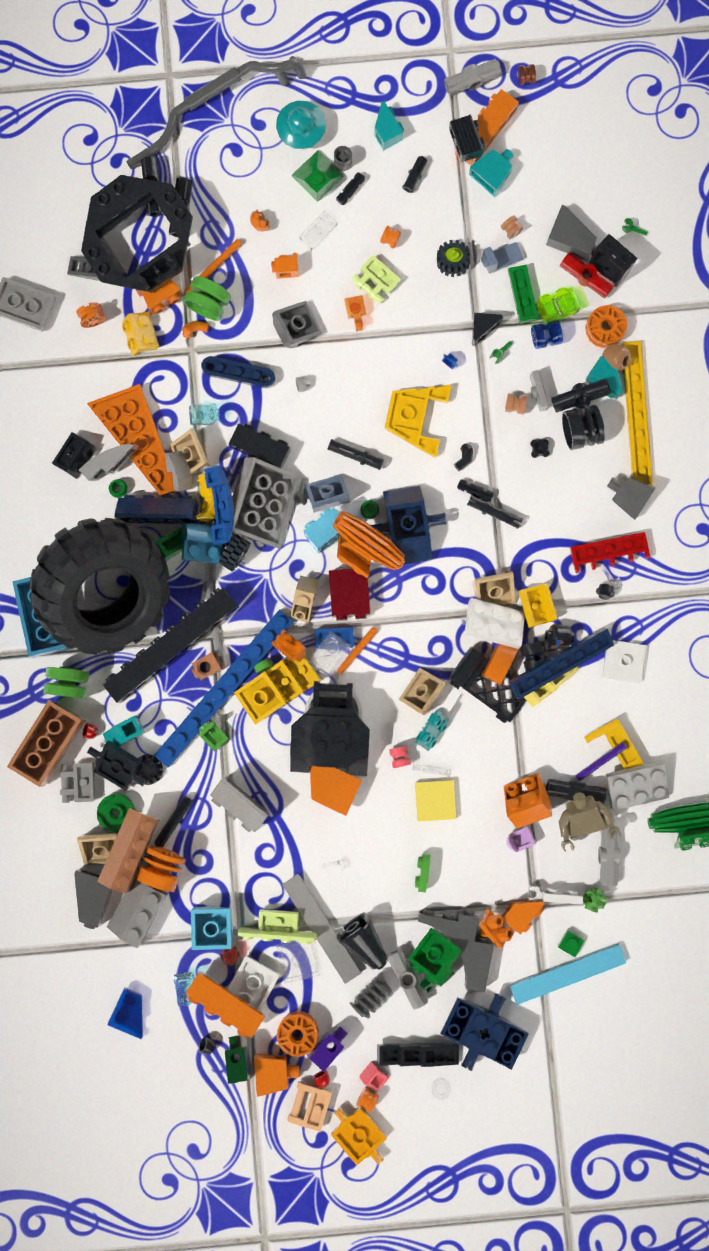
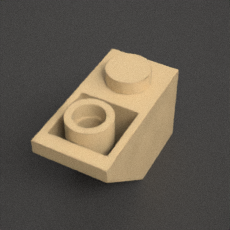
[290,575,319,623]

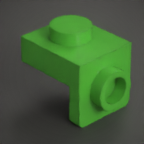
[198,721,229,752]

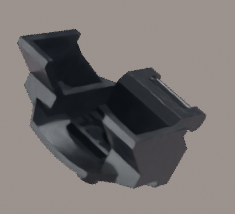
[290,681,370,776]

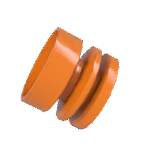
[136,846,186,892]

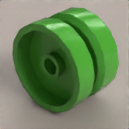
[182,276,231,321]
[43,666,90,699]

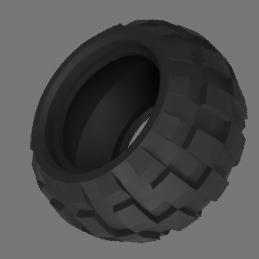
[29,518,170,655]

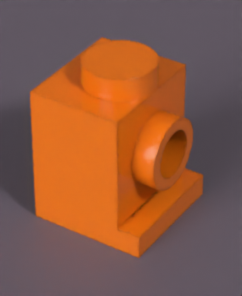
[271,252,299,279]

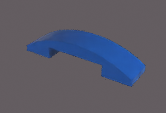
[204,465,234,545]

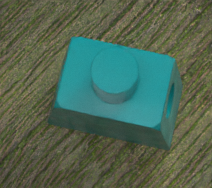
[468,149,514,197]

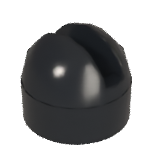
[199,1037,216,1054]

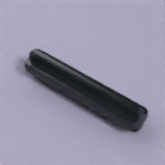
[154,796,193,847]

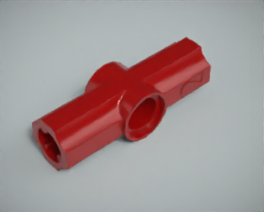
[559,252,615,299]

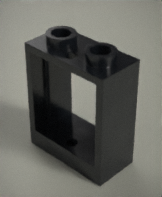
[589,234,638,287]

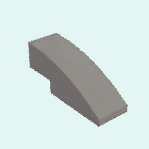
[79,444,139,481]

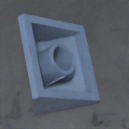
[305,474,350,513]

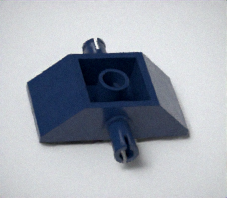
[371,485,447,565]
[440,993,529,1071]

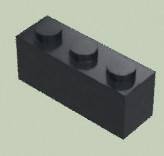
[228,423,291,469]

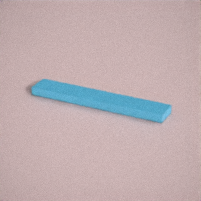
[509,944,627,1005]

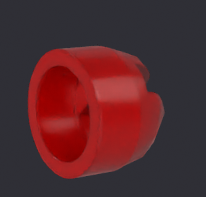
[82,723,98,739]
[313,1070,330,1088]

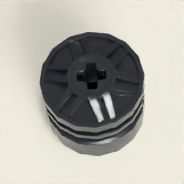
[562,404,605,451]

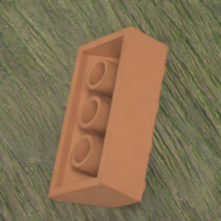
[97,808,160,894]

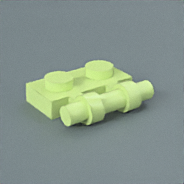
[351,255,401,304]

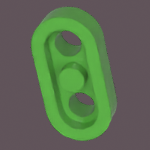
[414,853,431,893]

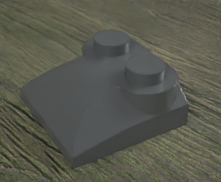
[272,301,323,348]

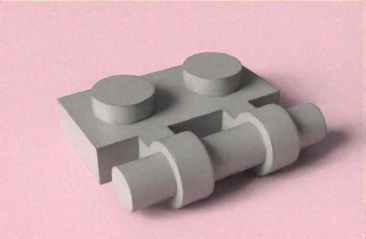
[59,762,95,803]

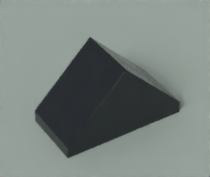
[471,313,504,347]

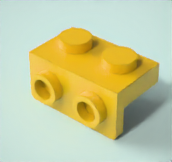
[122,312,159,356]
[518,583,557,628]

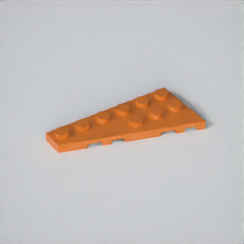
[87,384,176,497]

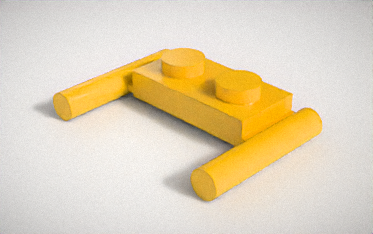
[584,718,644,769]

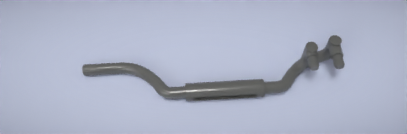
[126,56,307,169]

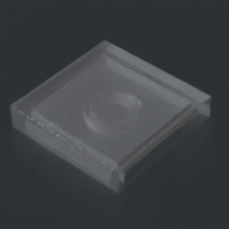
[276,941,323,984]

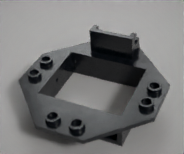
[81,175,193,293]

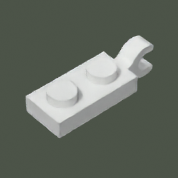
[528,886,583,904]

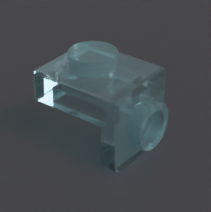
[189,403,219,426]
[173,972,195,1006]

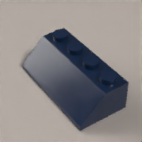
[114,495,197,524]

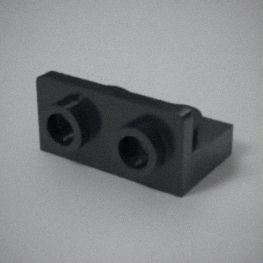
[51,432,97,479]

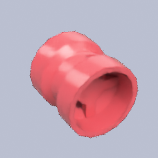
[389,746,411,768]

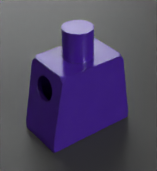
[306,1026,348,1072]

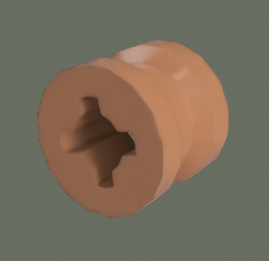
[500,215,524,239]

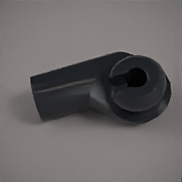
[453,443,474,472]

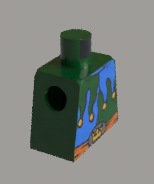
[225,1035,252,1084]

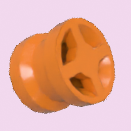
[380,225,401,249]
[356,1087,379,1113]

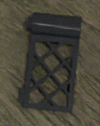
[448,647,526,723]

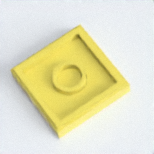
[415,780,456,822]

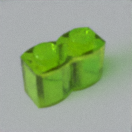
[536,287,581,325]

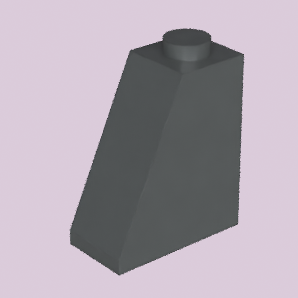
[546,204,598,261]
[74,869,113,929]

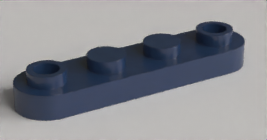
[201,356,276,389]

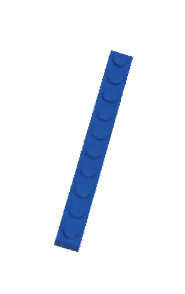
[154,609,294,768]

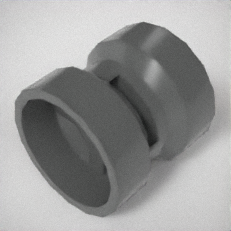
[334,145,352,171]

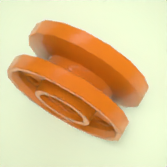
[585,305,627,348]
[277,1011,319,1057]

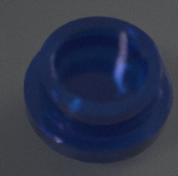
[441,353,459,370]

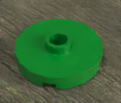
[96,793,136,832]

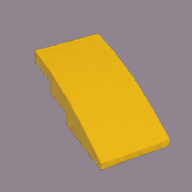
[234,656,322,725]

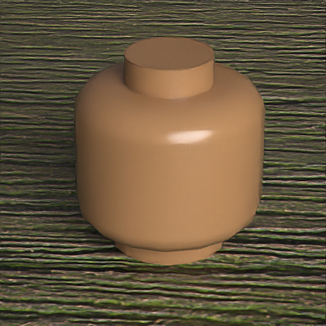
[602,344,631,371]

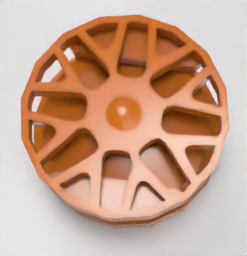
[76,302,106,328]

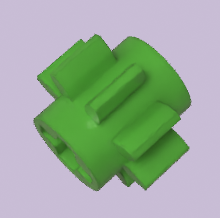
[583,887,607,913]

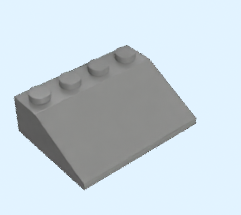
[232,457,303,549]

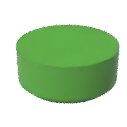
[254,659,274,674]

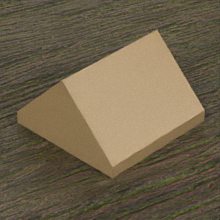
[169,428,210,476]
[472,572,516,606]
[398,668,446,716]
[77,832,119,865]

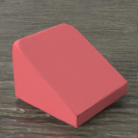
[359,1062,390,1093]

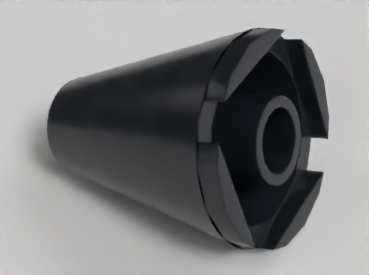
[336,914,387,970]

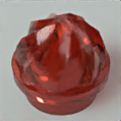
[220,946,240,966]

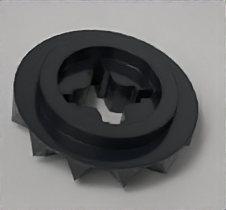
[138,754,163,785]

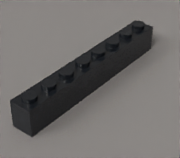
[103,588,239,703]

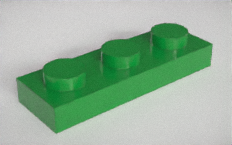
[507,264,538,324]

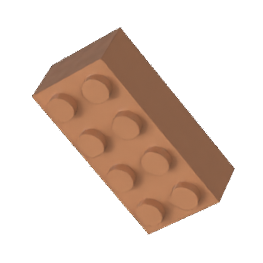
[7,700,86,787]

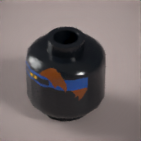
[544,624,575,650]

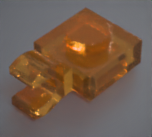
[344,295,366,331]

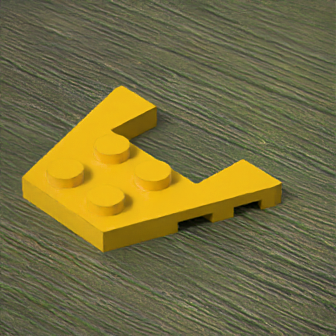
[384,385,452,458]

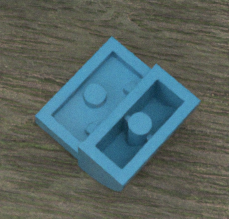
[181,522,224,564]

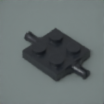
[87,740,147,791]

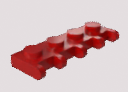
[569,532,651,574]

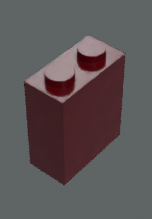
[329,569,370,621]

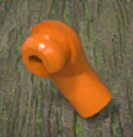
[182,321,209,338]

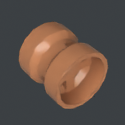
[505,393,527,415]

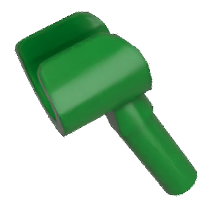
[622,218,648,236]
[489,341,512,364]

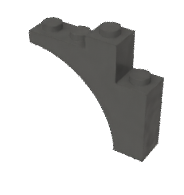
[417,909,494,992]

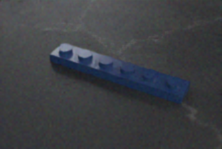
[509,628,614,699]

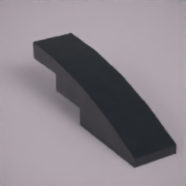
[377,1043,459,1067]

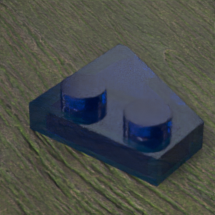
[107,987,143,1040]

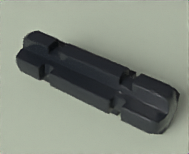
[336,172,365,205]
[457,479,494,501]

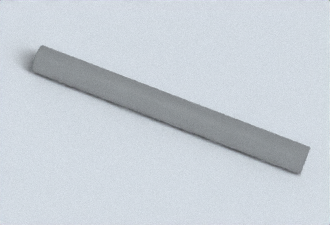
[204,581,223,657]

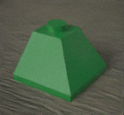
[291,150,344,202]

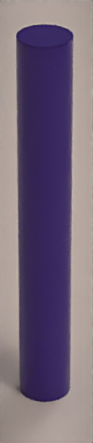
[575,742,627,782]

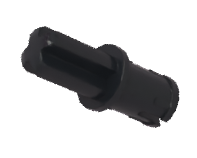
[402,156,428,193]

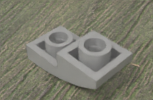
[165,451,194,491]

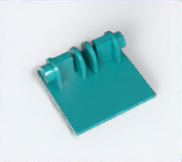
[415,710,449,751]

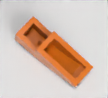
[481,635,524,685]

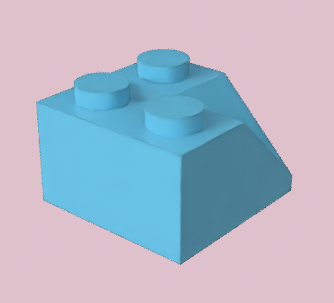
[303,507,340,554]
[191,906,233,950]

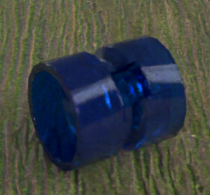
[531,320,563,350]

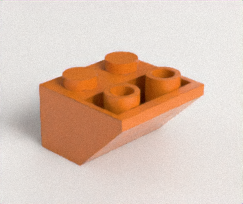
[503,773,552,829]

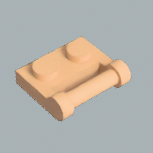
[287,1081,332,1132]

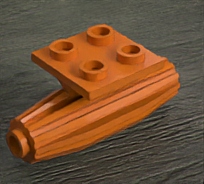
[332,511,405,578]

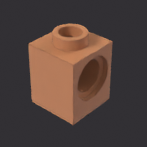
[191,652,223,681]

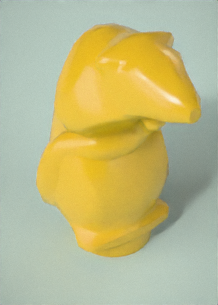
[195,474,216,522]

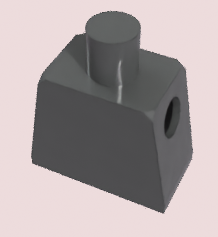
[606,476,656,520]

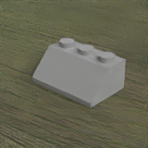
[210,777,271,833]
[107,875,169,948]

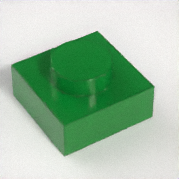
[557,930,585,957]

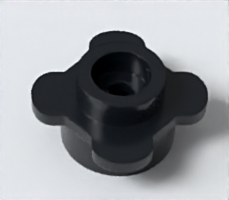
[530,439,550,458]

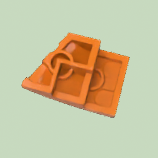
[310,766,362,816]

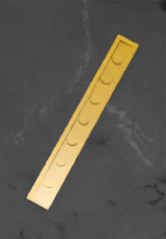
[621,341,653,485]

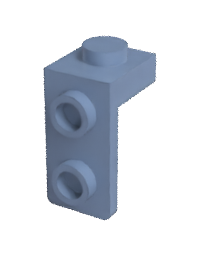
[481,242,523,274]

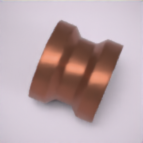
[518,64,536,85]

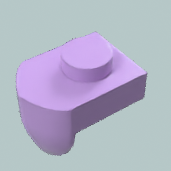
[506,826,537,852]

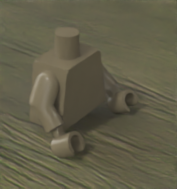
[558,793,621,852]

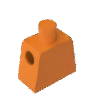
[254,1053,300,1097]

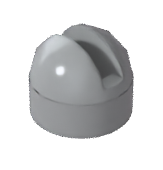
[295,377,310,393]

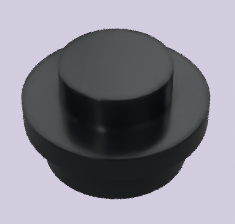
[596,583,615,600]

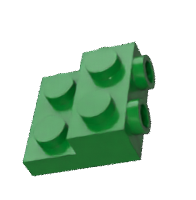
[407,928,462,986]

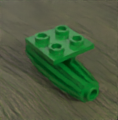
[647,801,709,851]

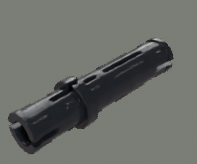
[327,439,384,470]
[467,494,523,529]

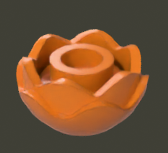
[250,209,270,232]

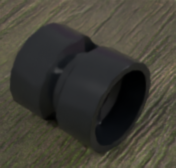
[520,641,548,672]

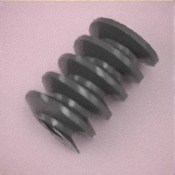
[349,975,393,1019]

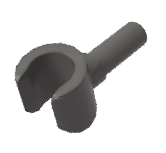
[293,478,307,505]

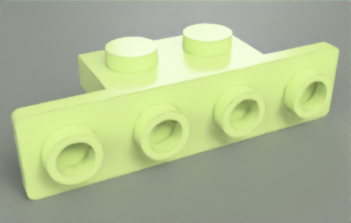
[237,909,317,944]

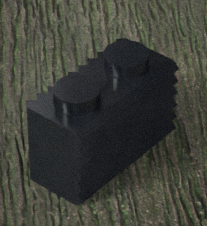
[449,114,485,162]

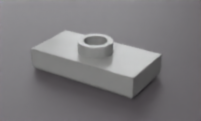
[529,370,549,412]

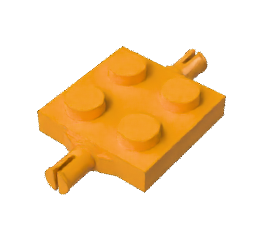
[331,1107,387,1165]

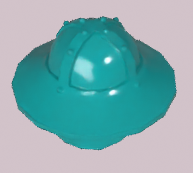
[276,100,326,149]

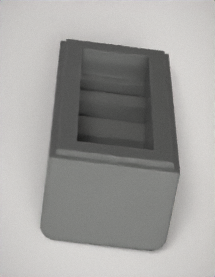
[67,256,100,281]

